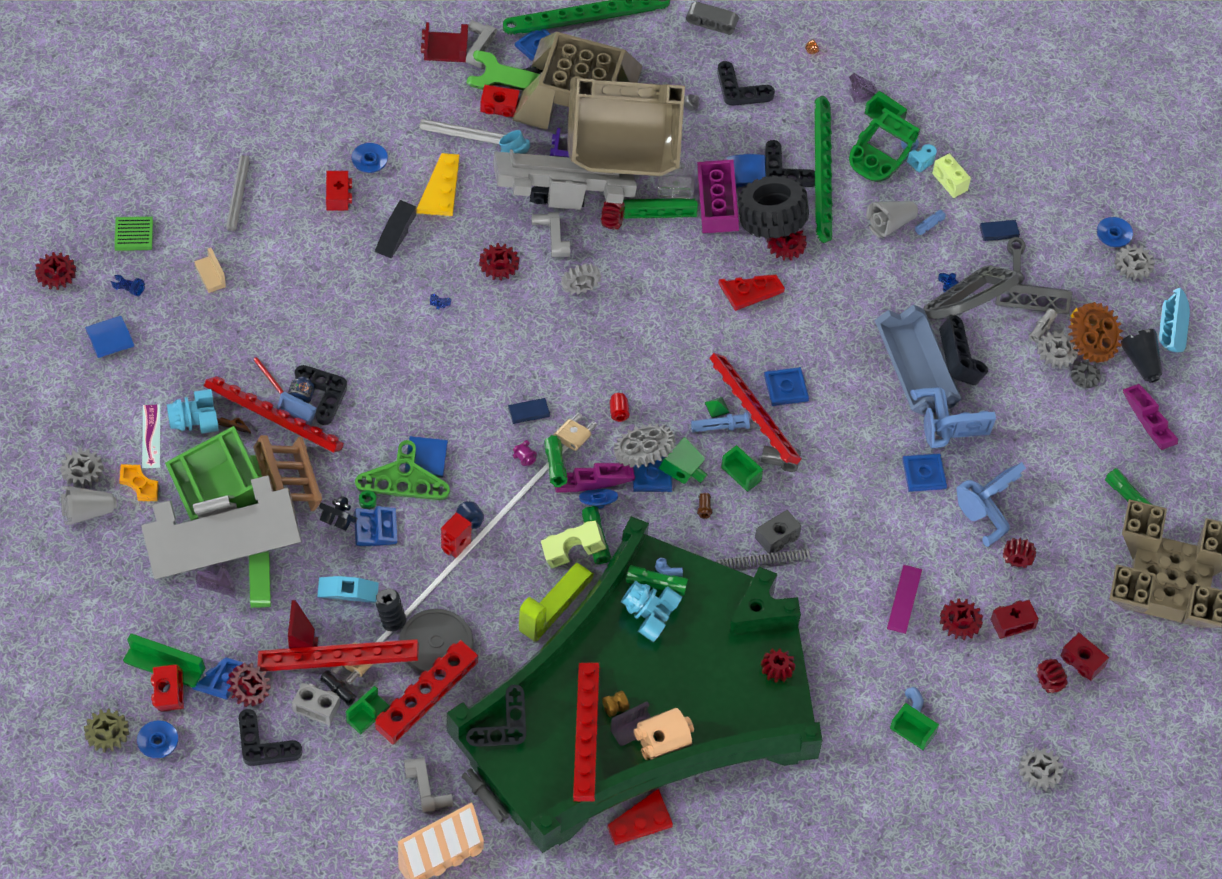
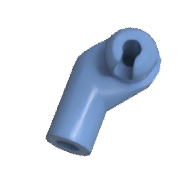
[655,558,683,577]
[905,687,924,712]

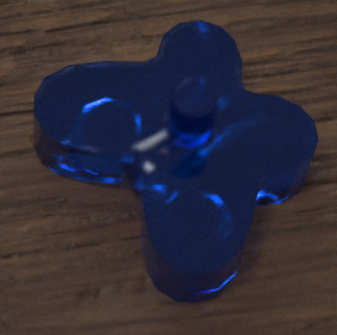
[938,273,959,292]
[430,294,451,310]

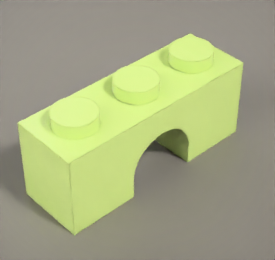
[541,520,606,568]

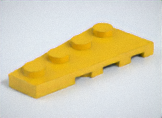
[416,153,460,216]

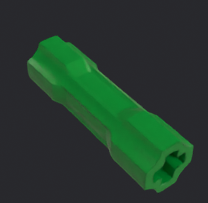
[544,435,567,487]
[1105,468,1153,505]
[582,506,611,565]
[626,565,688,596]

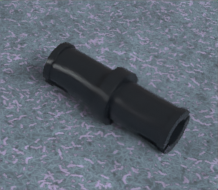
[320,670,357,706]

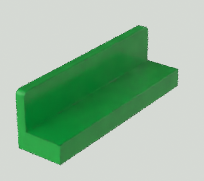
[623,198,698,219]
[123,633,206,688]

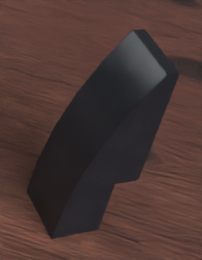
[375,200,417,258]

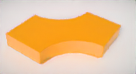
[119,464,159,501]

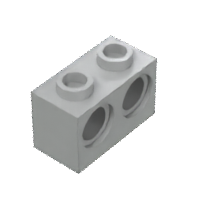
[292,683,340,726]

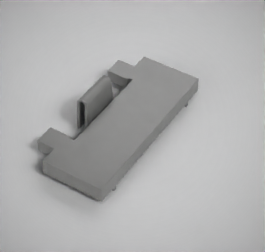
[493,149,637,210]
[141,476,302,580]

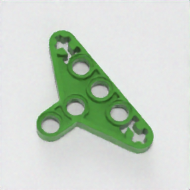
[355,440,450,500]

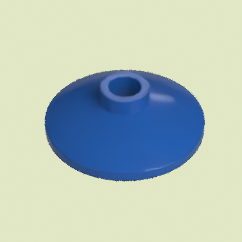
[351,143,388,173]
[1097,217,1133,247]
[579,489,618,509]
[137,720,178,758]

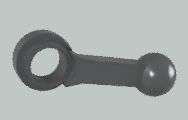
[1007,237,1026,284]

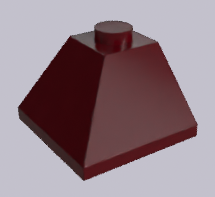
[288,600,319,648]

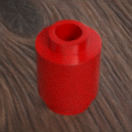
[609,393,630,422]

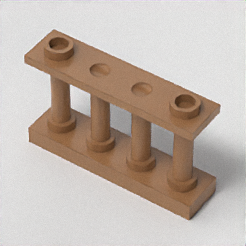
[253,435,322,511]

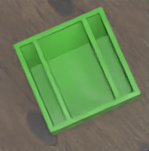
[165,426,260,521]

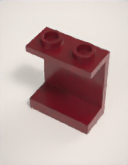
[421,22,468,63]

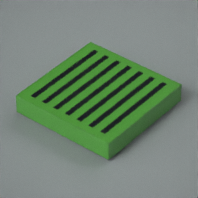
[114,217,153,251]

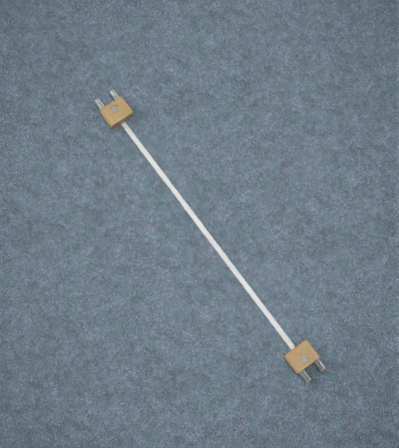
[331,413,597,684]

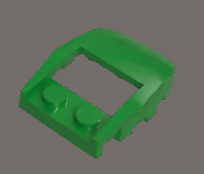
[849,108,920,182]

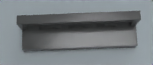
[995,284,1072,314]

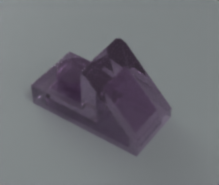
[849,73,878,103]
[196,564,236,597]

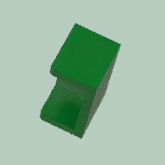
[864,91,907,120]
[721,445,763,492]
[890,703,939,751]

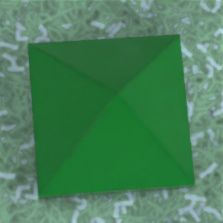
[705,397,729,418]

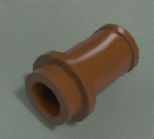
[697,493,713,519]

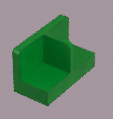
[346,686,390,735]

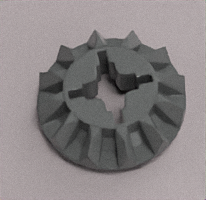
[1071,361,1101,388]

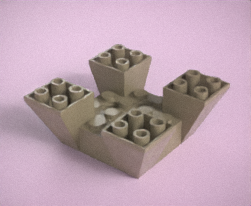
[513,32,643,130]
[1109,499,1222,628]

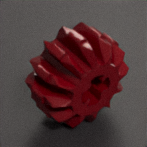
[601,201,625,230]
[1003,537,1037,568]
[761,648,796,683]
[1036,659,1068,693]

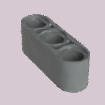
[686,2,739,35]

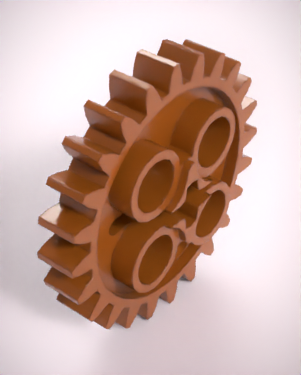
[1068,302,1123,363]

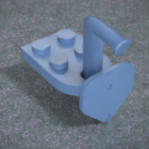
[911,387,996,448]
[956,462,1026,547]

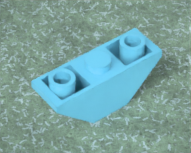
[317,576,379,603]

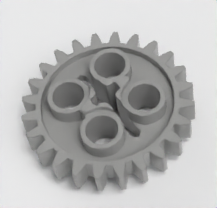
[613,423,676,468]

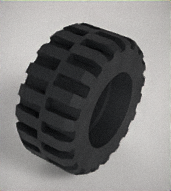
[738,176,809,239]

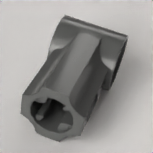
[761,445,801,472]

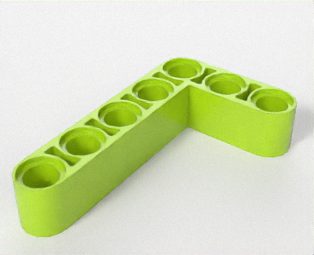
[519,563,594,642]

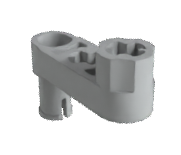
[466,20,497,69]
[531,212,570,257]
[404,757,453,813]

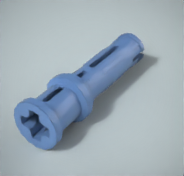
[691,412,750,433]

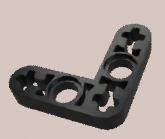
[717,61,775,106]
[765,140,815,187]
[294,365,347,425]
[466,684,526,746]
[238,709,302,766]

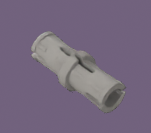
[1029,308,1057,343]

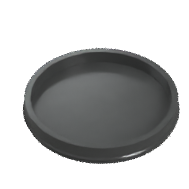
[399,609,473,676]

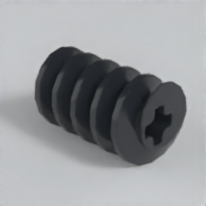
[376,589,406,632]

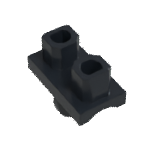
[318,496,358,531]

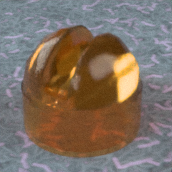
[805,39,820,54]

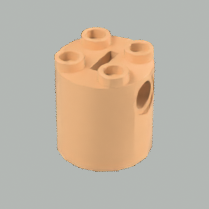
[634,708,694,760]

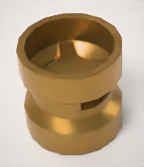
[602,691,629,717]

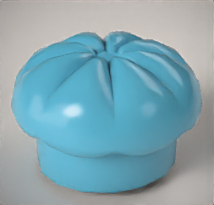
[499,130,531,154]

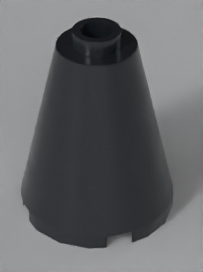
[1121,329,1162,383]

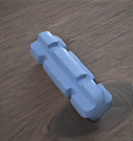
[915,210,946,235]

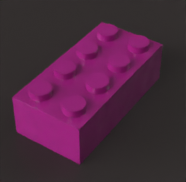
[697,159,739,233]

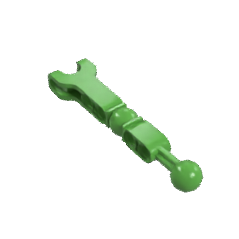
[466,50,540,91]

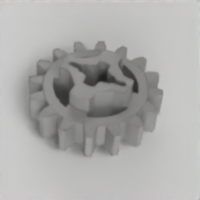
[1114,244,1155,281]
[561,263,602,295]
[1037,331,1078,369]
[60,448,104,488]
[1018,747,1063,791]

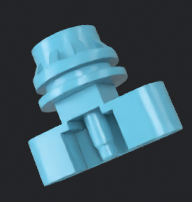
[167,389,219,434]
[621,581,682,642]

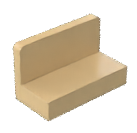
[194,247,226,293]

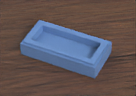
[277,392,317,426]

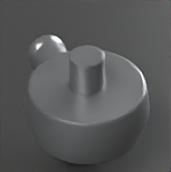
[684,94,699,111]

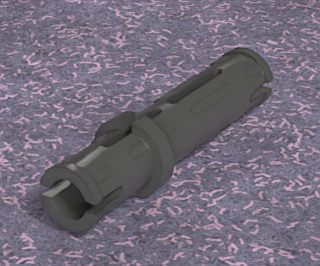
[462,769,510,823]

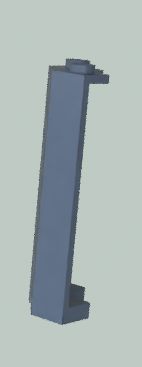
[875,304,962,415]

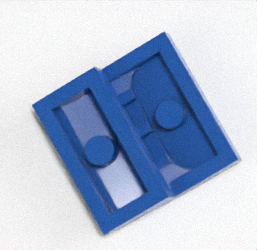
[727,154,766,188]
[85,316,134,358]
[405,436,448,477]
[354,506,398,546]

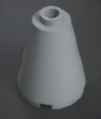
[866,201,918,238]
[61,486,117,525]

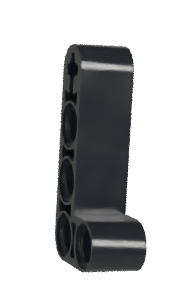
[939,315,988,385]

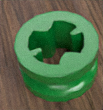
[359,490,376,509]

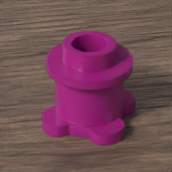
[512,440,537,466]

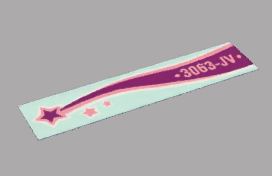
[142,404,160,468]

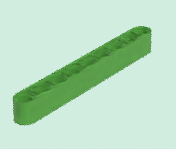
[249,455,271,608]

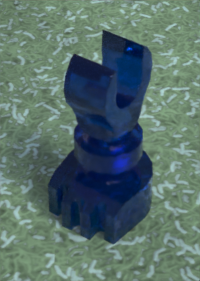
[111,274,145,297]

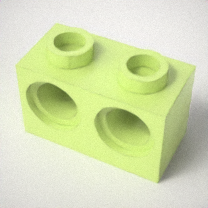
[932,153,971,198]

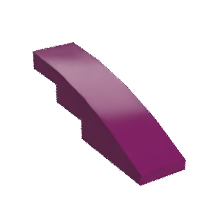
[1123,384,1178,450]
[555,463,635,493]
[887,564,922,634]

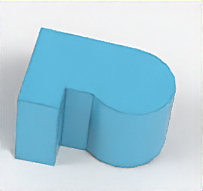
[907,144,937,173]

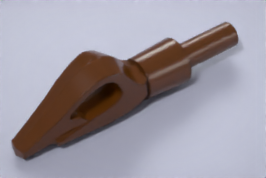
[217,417,251,434]

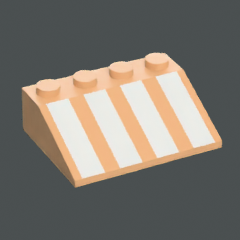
[398,802,484,879]

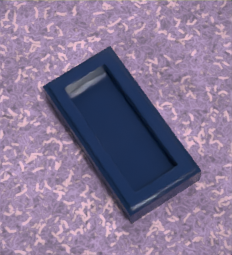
[980,220,1020,241]
[508,398,550,424]

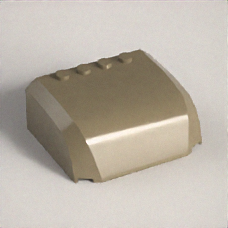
[567,78,685,176]

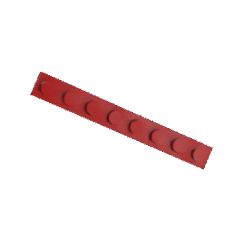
[709,353,802,464]
[204,376,344,453]
[257,639,419,672]
[573,663,599,801]

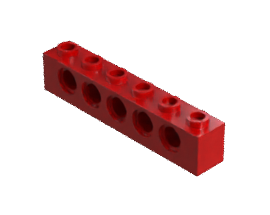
[375,640,478,745]

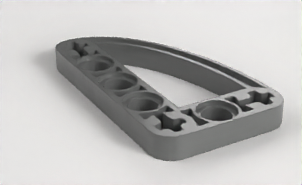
[923,265,1019,319]

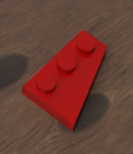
[718,274,785,311]
[607,789,673,846]

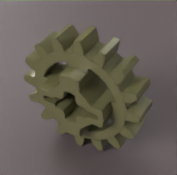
[84,708,129,753]

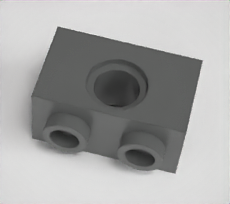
[755,510,802,554]

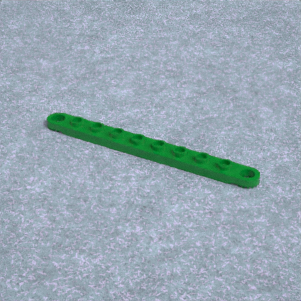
[503,0,670,35]
[814,95,833,243]

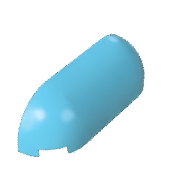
[1159,288,1190,352]

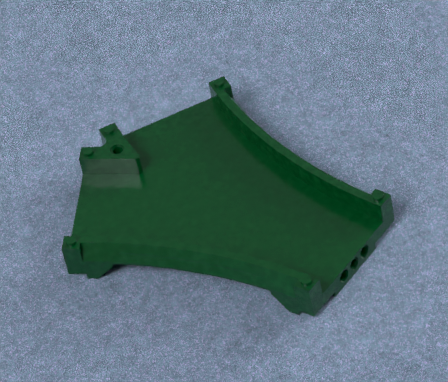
[446,516,823,853]

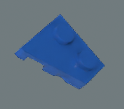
[192,657,243,700]

